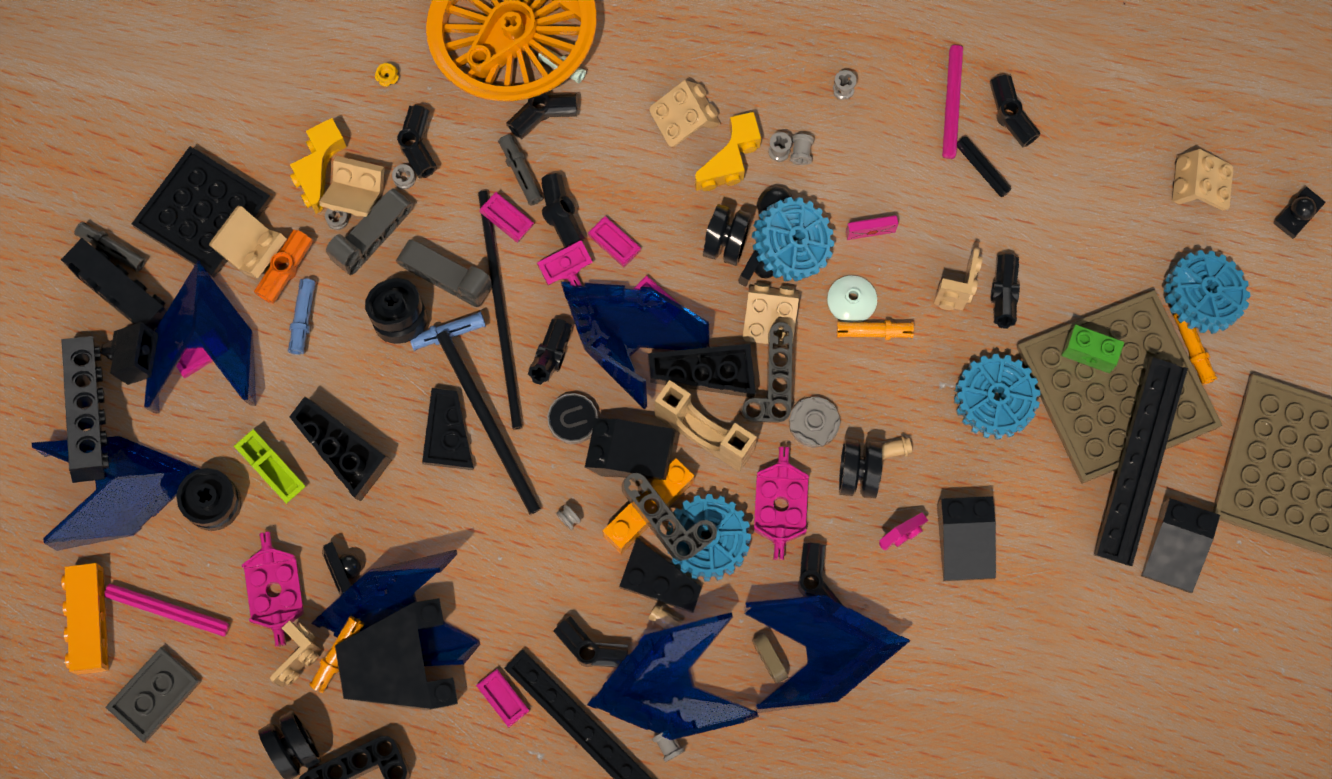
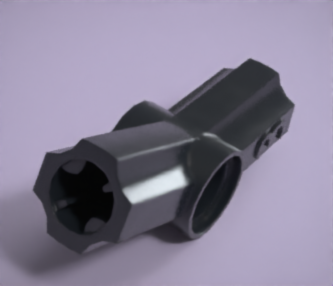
[990,74,1041,148]
[541,173,585,248]
[991,254,1020,329]

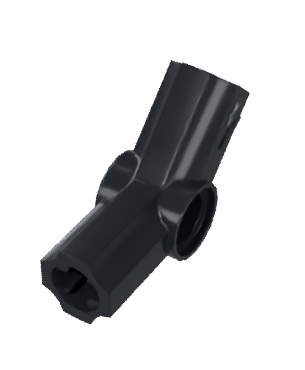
[506,93,577,139]
[397,105,437,179]
[528,319,572,385]
[798,543,844,622]
[553,616,628,668]

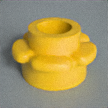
[375,63,399,87]

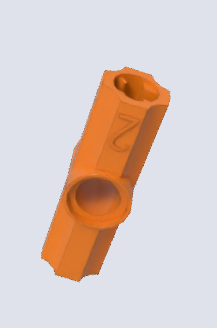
[254,230,313,304]

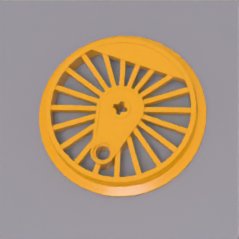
[426,0,597,101]

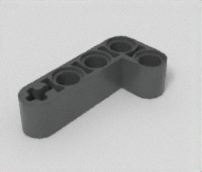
[326,188,413,275]
[396,239,492,307]
[741,322,793,423]
[622,473,717,561]

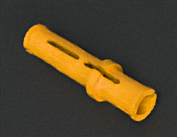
[1173,313,1218,385]
[837,320,914,340]
[309,616,364,693]

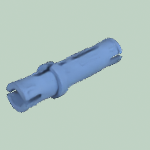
[287,279,316,355]
[410,311,486,351]

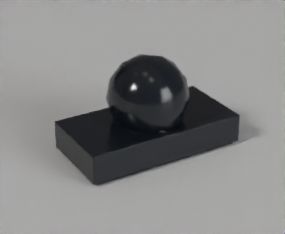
[1273,187,1326,239]
[738,250,773,287]
[322,542,362,599]

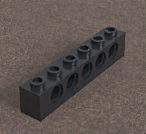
[61,336,109,483]

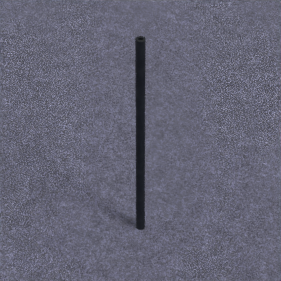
[478,191,523,430]

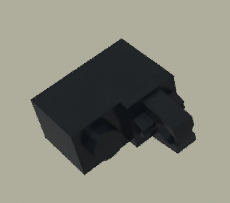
[101,322,158,385]

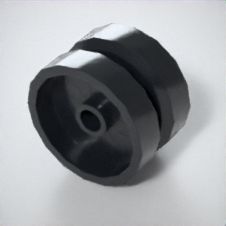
[703,204,752,266]
[365,278,428,344]
[839,438,882,499]
[176,468,242,531]
[258,710,321,779]

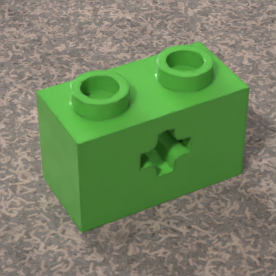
[1061,324,1124,374]

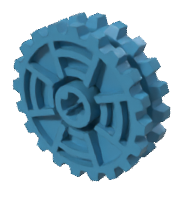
[752,197,834,282]
[1164,250,1250,334]
[954,354,1040,440]
[666,494,751,582]

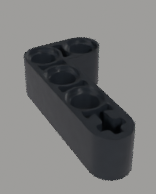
[299,736,410,779]

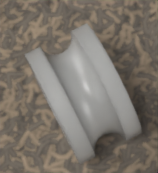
[392,164,415,189]
[325,208,349,230]
[556,504,581,530]

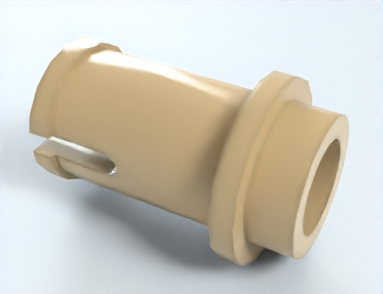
[882,437,912,460]
[648,605,683,635]

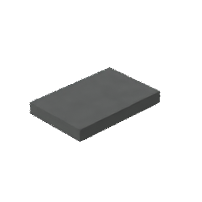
[105,647,201,743]

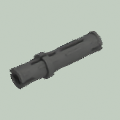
[498,134,543,206]
[74,222,146,272]

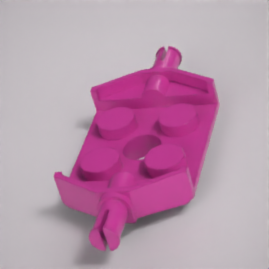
[754,447,809,560]
[242,532,304,647]

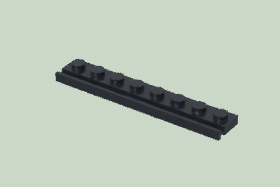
[1094,357,1188,566]

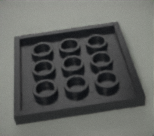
[131,146,272,278]

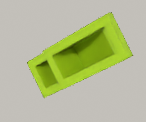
[234,429,306,504]

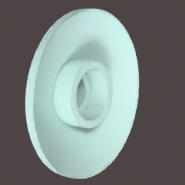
[827,275,877,322]

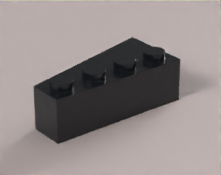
[61,238,169,331]
[648,343,756,398]
[289,396,392,501]

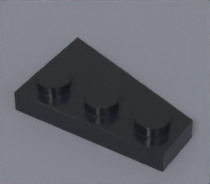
[422,388,474,470]
[619,538,702,613]

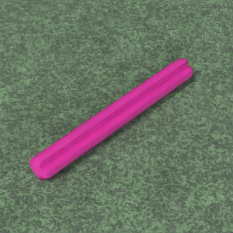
[942,45,963,159]
[104,584,229,636]

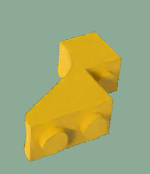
[695,112,761,191]
[290,118,347,214]

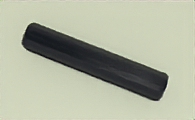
[957,136,1011,197]

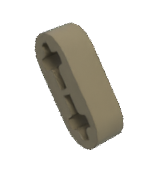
[752,634,788,684]

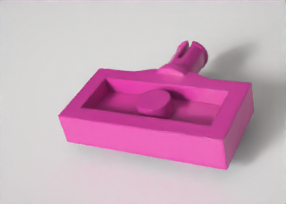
[536,240,593,292]
[879,512,928,550]

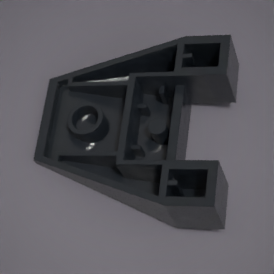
[335,598,458,710]

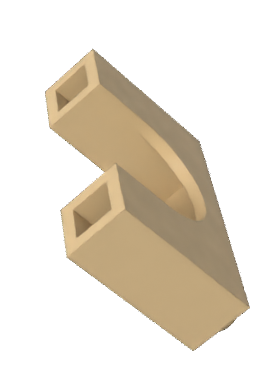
[655,380,757,472]

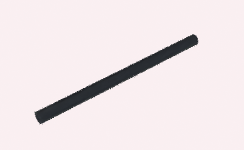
[436,330,541,515]

